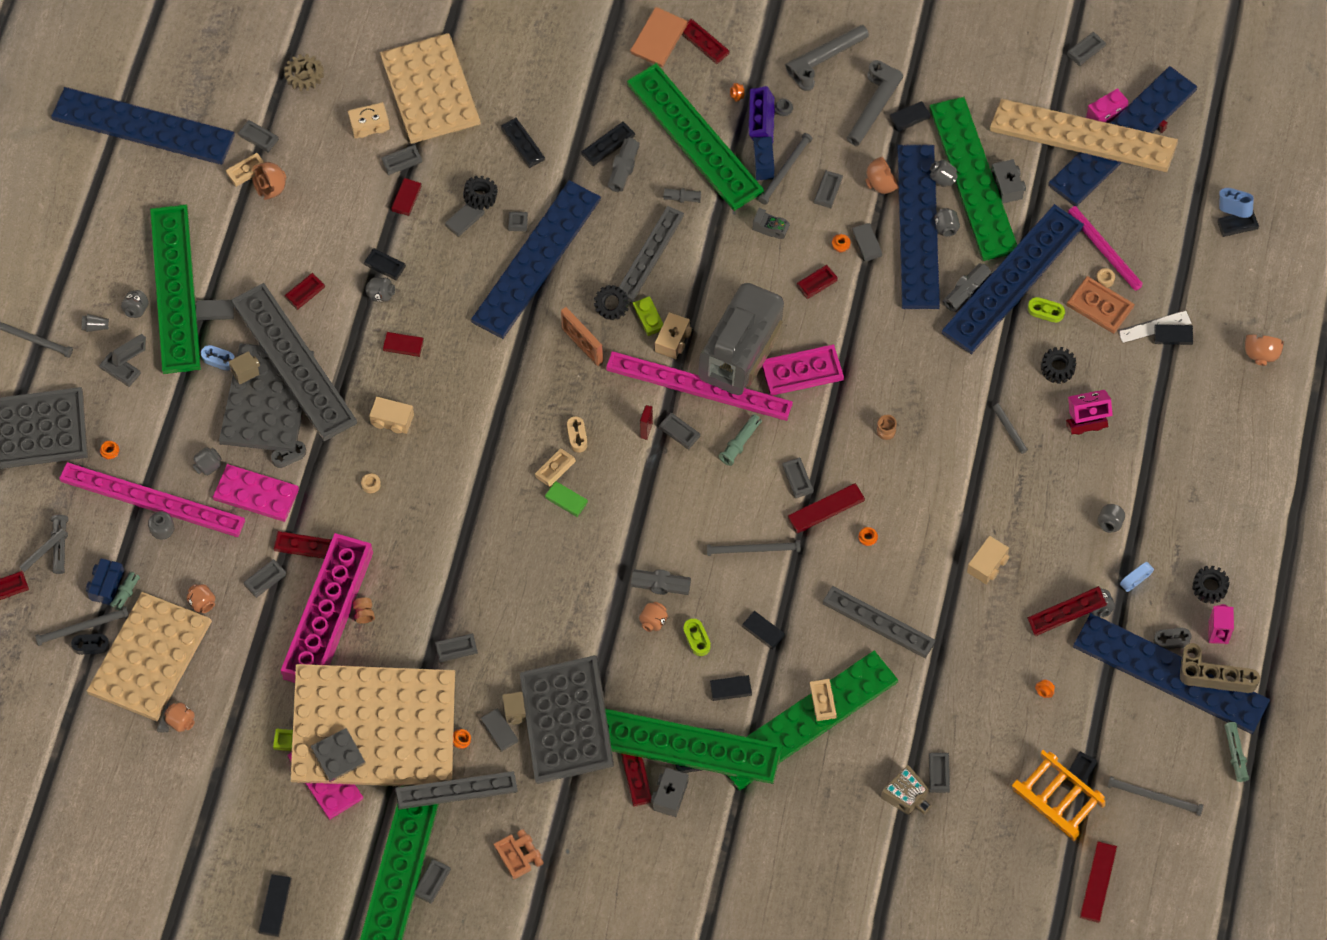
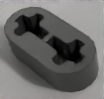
[271,441,307,468]
[1153,628,1192,649]

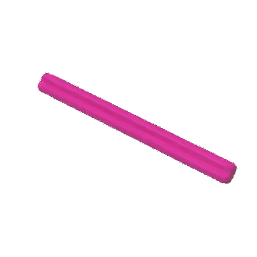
[1068,206,1143,291]

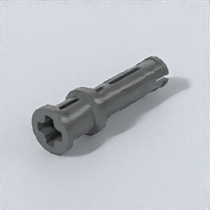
[51,515,68,574]

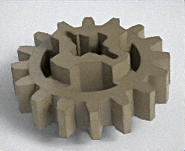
[284,54,324,91]

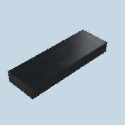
[501,117,545,168]
[581,121,635,166]
[259,874,292,937]

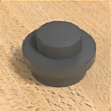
[775,99,793,116]

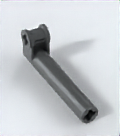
[785,25,869,91]
[847,60,903,146]

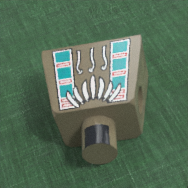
[881,765,932,814]

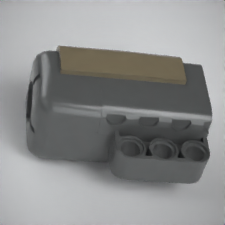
[698,283,784,395]

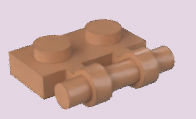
[494,829,544,879]

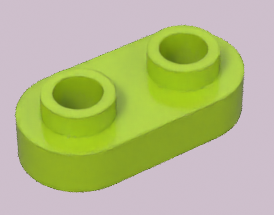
[1028,297,1065,323]
[683,618,711,656]

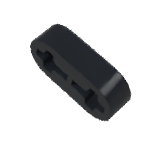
[71,634,110,655]

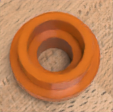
[730,83,745,101]
[832,234,851,252]
[100,441,119,459]
[858,527,878,546]
[1035,679,1055,698]
[453,729,471,749]

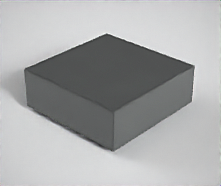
[508,212,528,231]

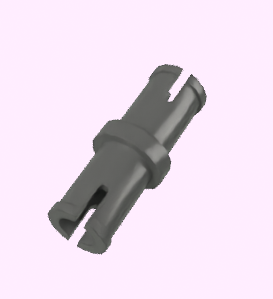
[663,188,701,203]

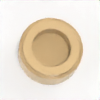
[1096,268,1115,288]
[361,473,381,493]

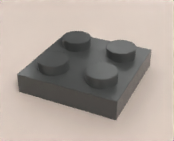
[311,728,365,782]

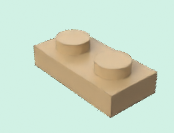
[226,153,264,187]
[535,449,576,487]
[810,679,837,721]

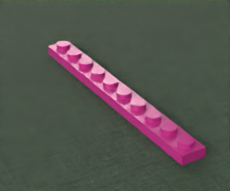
[606,351,793,421]
[59,462,245,537]

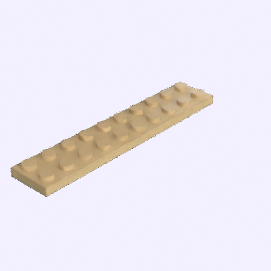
[990,99,1178,172]

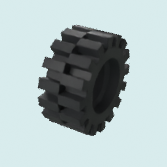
[463,176,498,210]
[594,285,630,320]
[1041,347,1076,384]
[1192,565,1230,604]

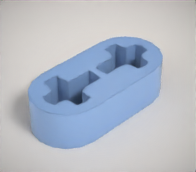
[201,345,235,371]
[1120,562,1154,592]

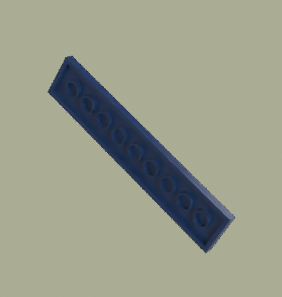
[1048,66,1197,207]
[51,87,235,165]
[897,145,940,309]
[471,180,601,339]
[941,204,1084,355]
[1073,613,1270,735]

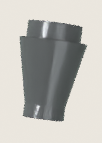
[82,314,109,332]

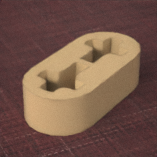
[567,416,587,453]

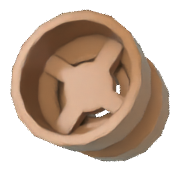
[877,415,897,440]
[353,598,375,624]

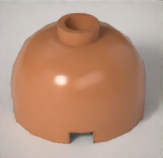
[865,156,899,194]
[252,162,286,200]
[1245,335,1284,366]

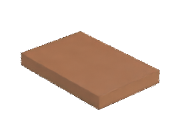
[630,7,688,68]
[1066,276,1135,334]
[561,307,603,366]

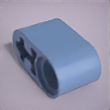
[1219,188,1254,218]

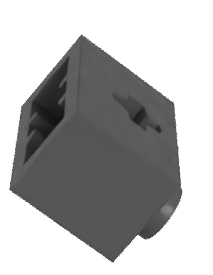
[991,159,1026,204]
[651,768,689,817]

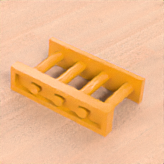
[1012,750,1105,841]

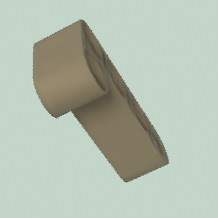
[1180,643,1260,693]

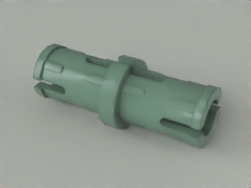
[110,571,140,610]

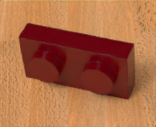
[1066,417,1108,435]

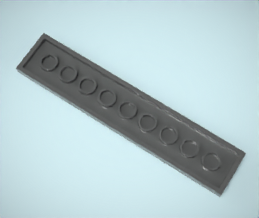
[231,283,357,441]

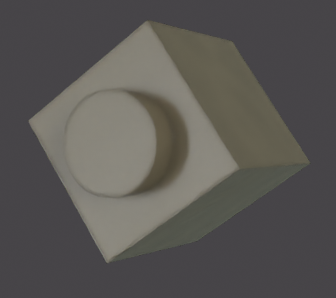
[228,351,260,385]
[503,692,526,725]

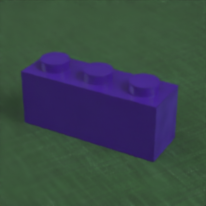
[749,86,775,143]

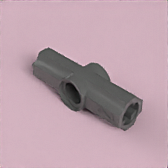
[608,138,640,192]
[943,263,992,312]
[631,569,691,595]

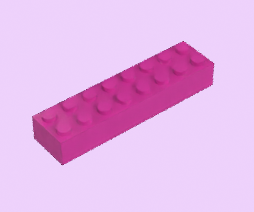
[281,533,373,683]

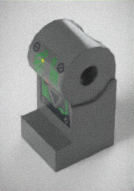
[752,208,790,239]

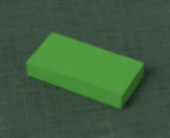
[545,481,588,517]

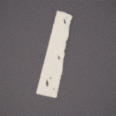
[1118,311,1191,343]

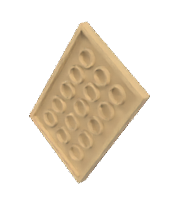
[380,33,480,144]
[87,592,212,721]

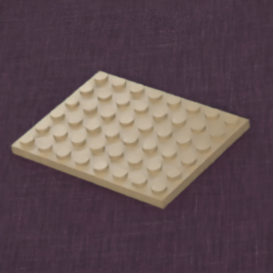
[291,664,455,786]

